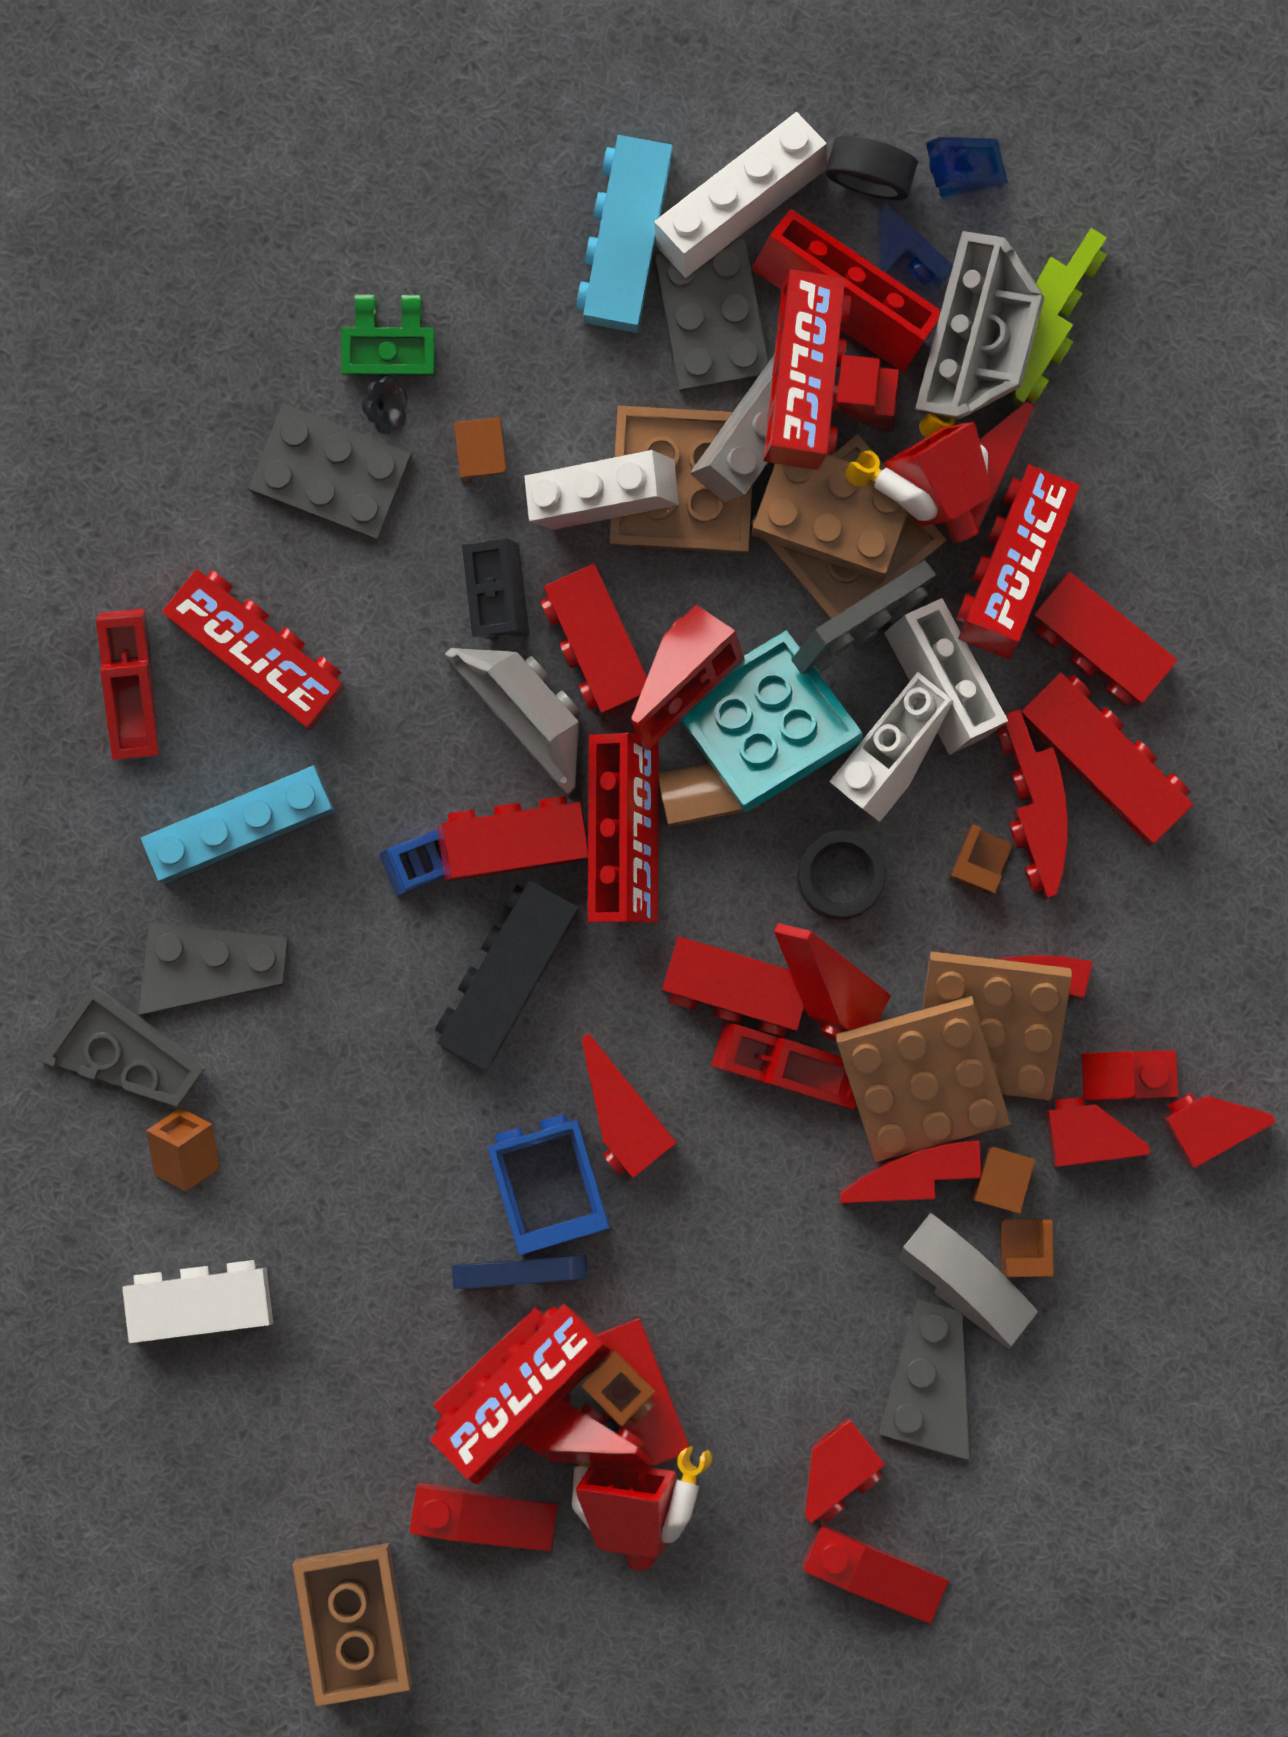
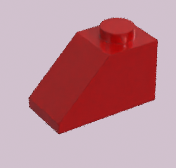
[1162,1092,1276,1168]
[1045,1097,1150,1167]

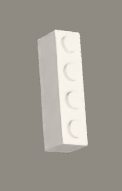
[654,112,827,278]

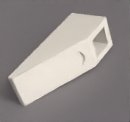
[829,672,954,822]

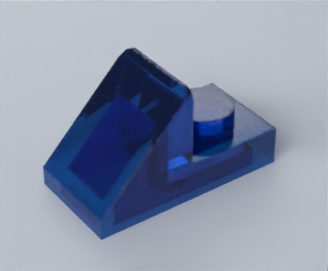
[926,137,1008,198]
[878,204,953,289]

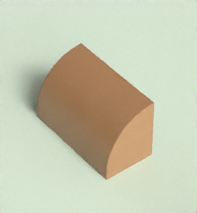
[659,763,760,827]

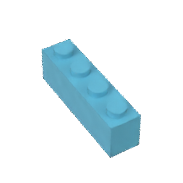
[576,135,672,333]
[141,765,336,884]

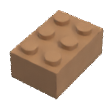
[751,455,907,582]
[292,1543,413,1706]

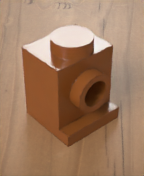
[581,1350,655,1426]

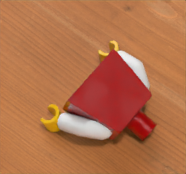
[845,413,992,543]
[572,1446,712,1570]

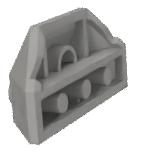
[915,231,1045,419]
[444,648,580,797]

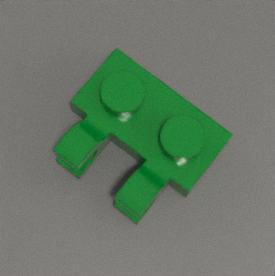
[341,295,435,376]

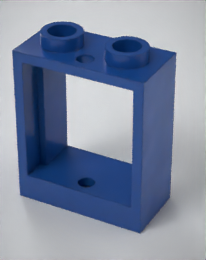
[487,1114,610,1255]

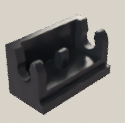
[462,538,529,639]

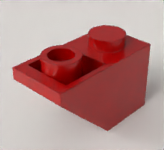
[804,1417,885,1524]

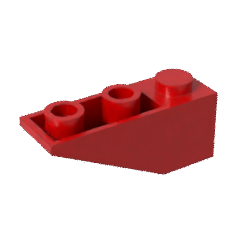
[520,1394,654,1466]

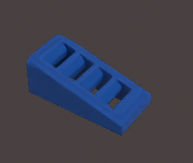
[380,830,445,896]

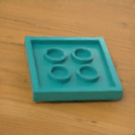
[679,630,863,813]

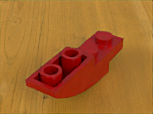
[995,709,1068,900]

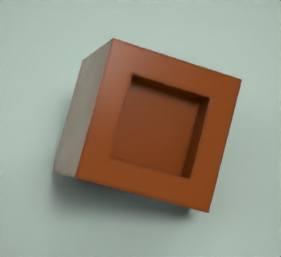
[454,417,506,484]
[949,824,1012,896]
[146,1107,219,1192]
[970,1147,1036,1214]
[1000,1219,1053,1277]

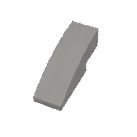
[899,1213,1038,1349]

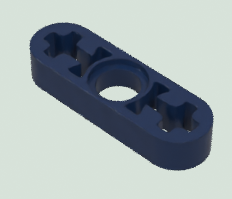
[451,1255,589,1289]

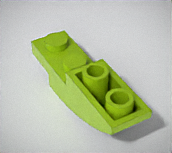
[1012,228,1107,408]

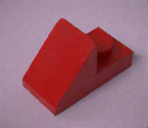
[1081,1050,1178,1100]

